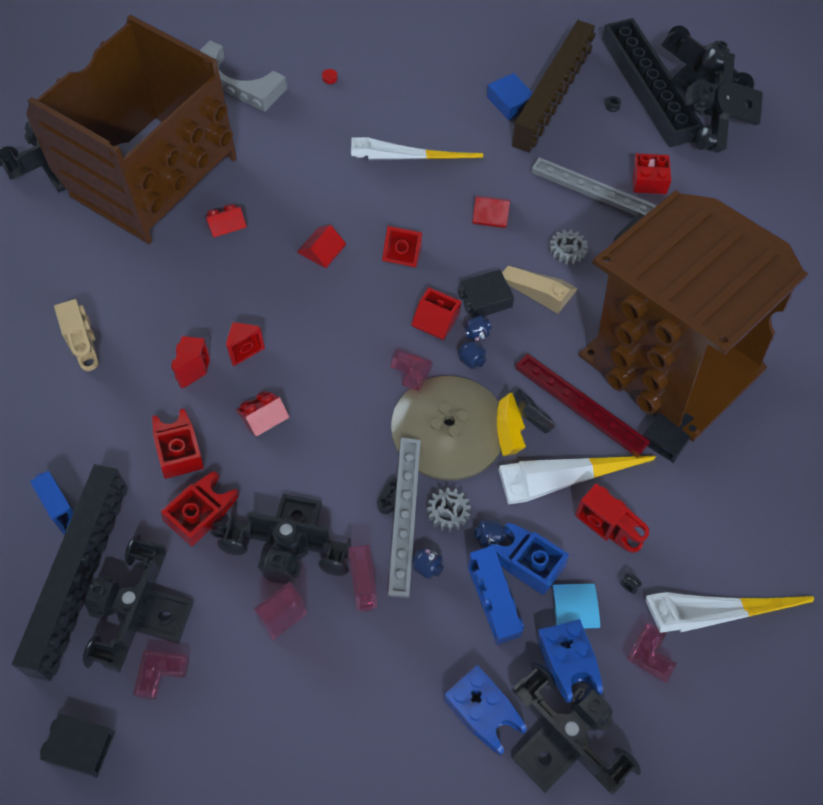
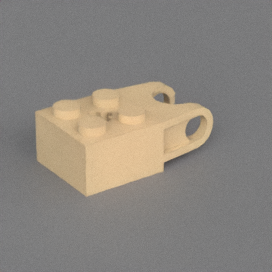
[54,299,99,371]

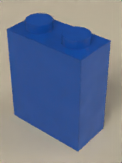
[487,73,533,120]
[30,470,75,534]

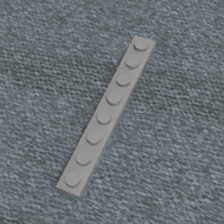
[531,157,657,216]
[387,438,421,598]

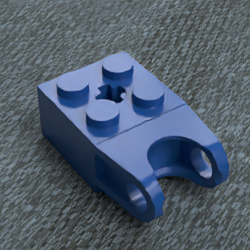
[487,523,569,596]
[538,619,603,703]
[444,665,527,755]

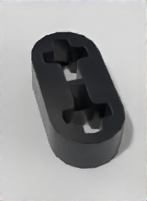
[377,478,397,514]

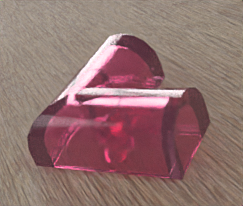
[391,349,433,391]
[626,622,677,684]
[133,650,189,700]

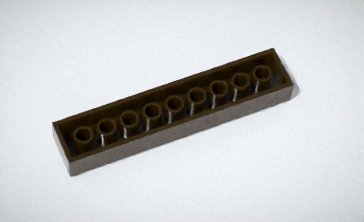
[512,20,596,153]

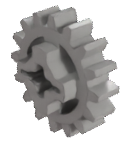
[549,229,588,264]
[427,488,471,532]

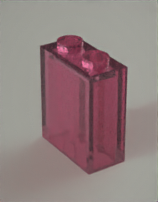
[348,545,377,611]
[254,582,307,641]

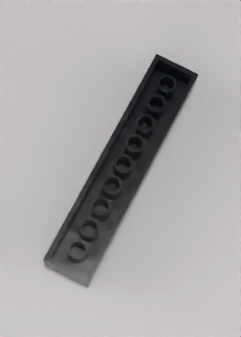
[602,18,704,148]
[11,464,128,681]

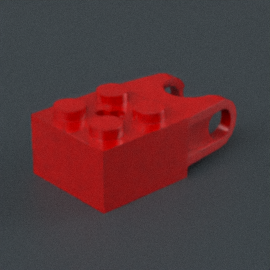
[152,408,204,479]
[161,471,240,547]
[575,484,649,553]

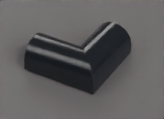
[514,389,555,433]

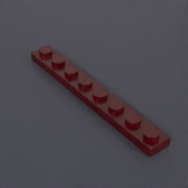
[515,353,650,458]

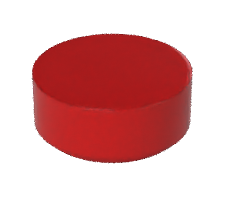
[322,69,338,84]

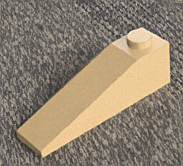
[502,266,577,314]

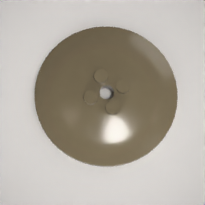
[391,376,501,480]

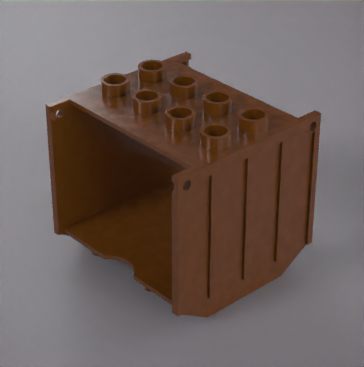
[26,14,237,245]
[578,190,808,442]

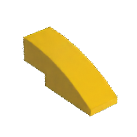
[497,393,526,456]

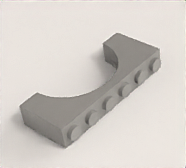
[199,40,287,112]

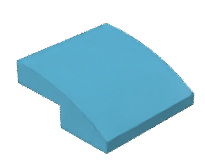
[552,584,600,628]

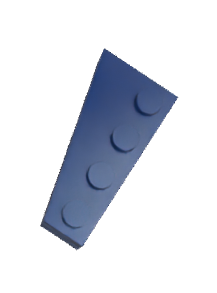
[467,545,524,645]

